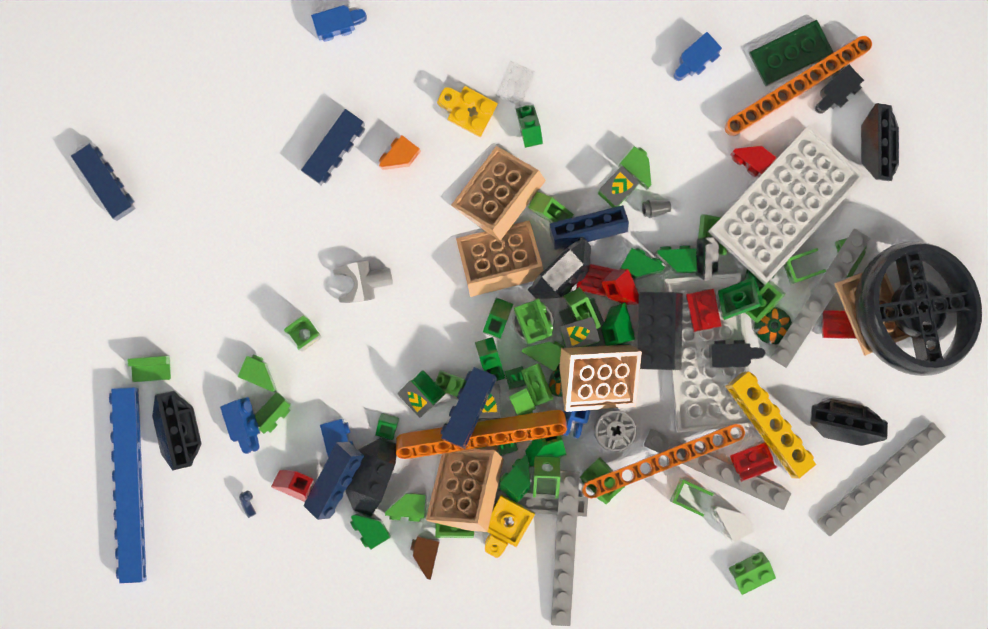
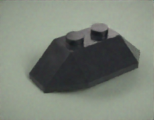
[861,103,899,182]
[527,237,591,299]
[152,391,202,471]
[810,398,888,446]
[345,438,397,517]

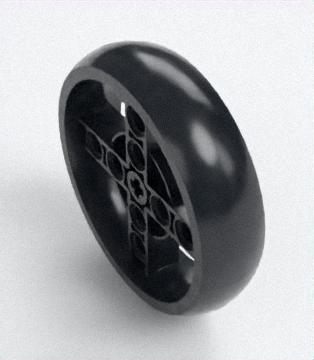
[855,241,982,376]

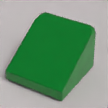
[375,413,399,441]

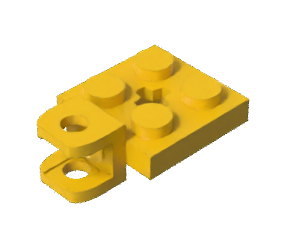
[437,86,498,138]
[485,495,535,558]

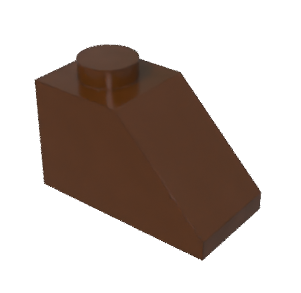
[410,535,440,580]

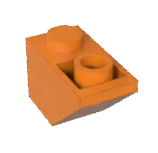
[379,135,421,170]

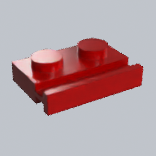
[576,264,617,297]
[686,289,722,332]
[822,310,857,339]
[730,442,777,482]

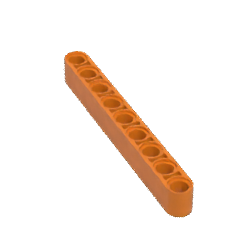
[725,36,872,136]
[396,410,567,459]
[581,424,745,499]

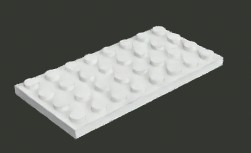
[708,125,865,285]
[664,273,753,432]

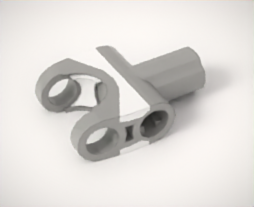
[333,261,393,303]

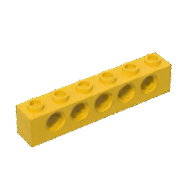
[725,371,817,479]

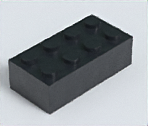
[638,292,683,370]

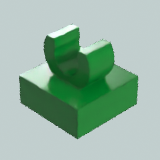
[504,366,526,390]
[497,442,518,456]

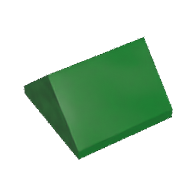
[718,277,765,320]

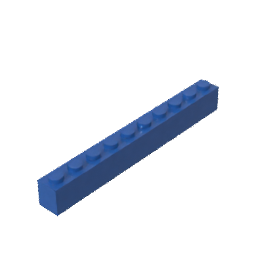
[109,387,147,584]

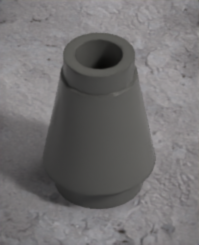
[642,200,672,218]

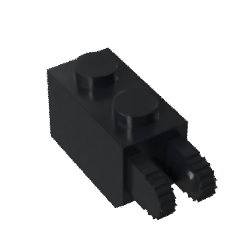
[814,64,865,114]
[709,340,766,368]

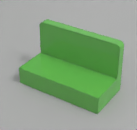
[127,356,171,382]
[521,363,554,406]

